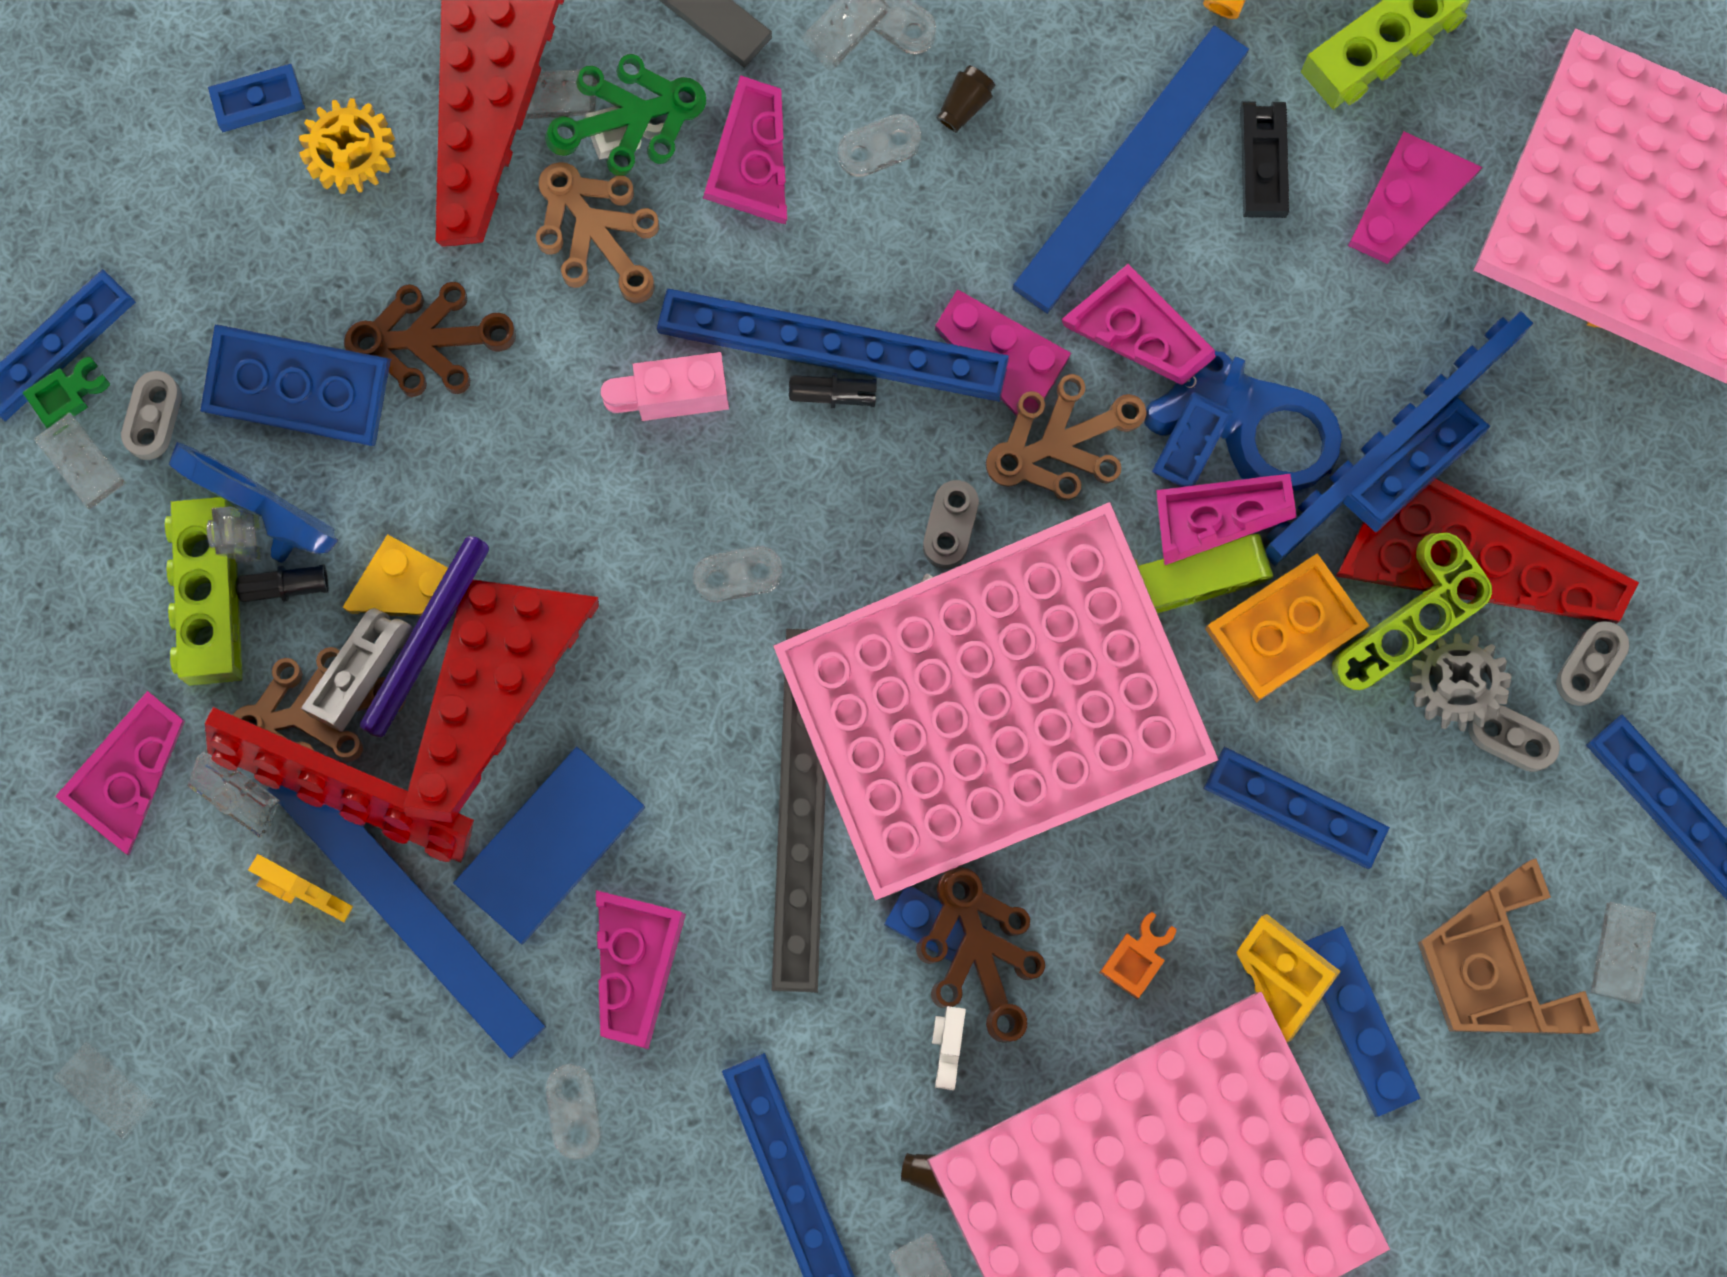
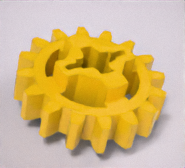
[299,98,396,194]

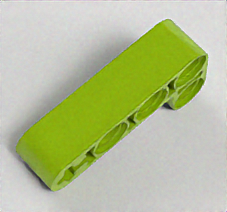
[1331,533,1492,690]
[1135,534,1274,614]

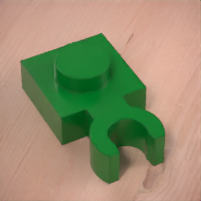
[22,357,110,432]

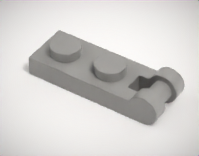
[301,608,413,732]

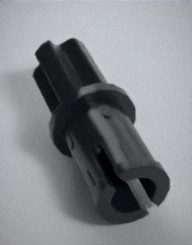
[788,373,877,408]
[236,564,329,602]

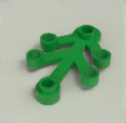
[545,54,706,176]

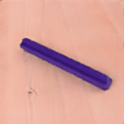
[360,536,489,738]

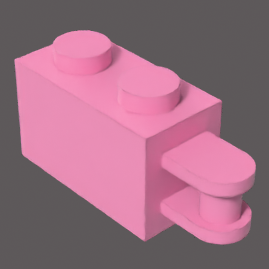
[601,352,729,421]

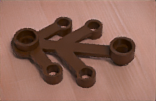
[344,282,516,397]
[916,867,1045,1043]

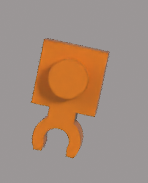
[1099,912,1176,999]

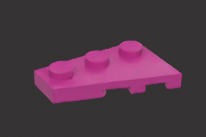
[703,75,787,224]
[1348,131,1482,264]
[1061,264,1216,385]
[935,289,1071,418]
[1156,474,1296,565]
[55,691,185,855]
[596,890,686,1049]

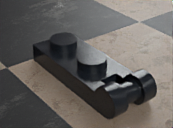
[1240,101,1289,218]

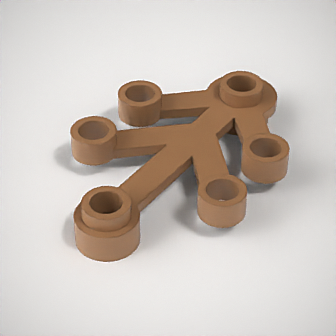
[536,162,660,303]
[986,374,1146,501]
[233,647,406,762]

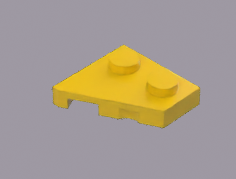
[342,534,448,616]
[248,854,353,922]
[1236,914,1341,1043]

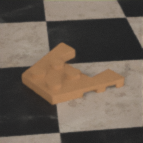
[1418,858,1600,1034]

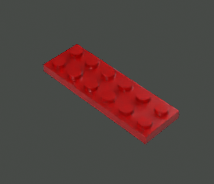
[204,707,474,863]

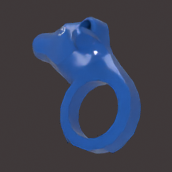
[1144,351,1342,492]
[169,442,338,563]

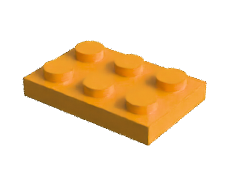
[1205,553,1369,703]

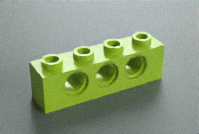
[1301,0,1471,110]
[165,497,243,686]

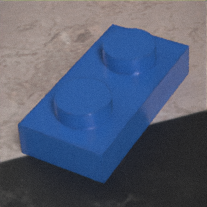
[208,64,306,133]
[884,886,987,962]

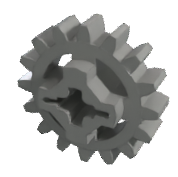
[1409,633,1511,731]

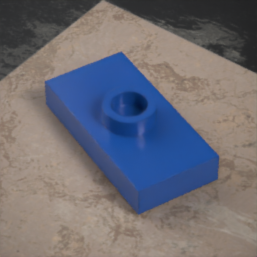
[1152,391,1233,487]

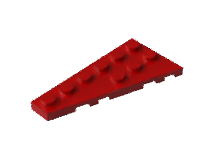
[435,0,564,246]
[1335,479,1639,624]
[404,579,599,823]

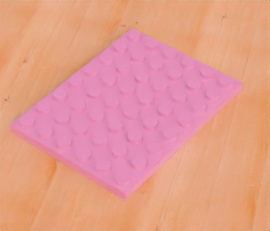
[1474,28,1727,384]
[773,502,1219,900]
[927,992,1390,1277]

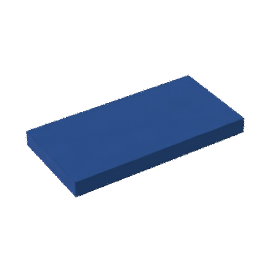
[200,324,391,446]
[453,746,645,945]

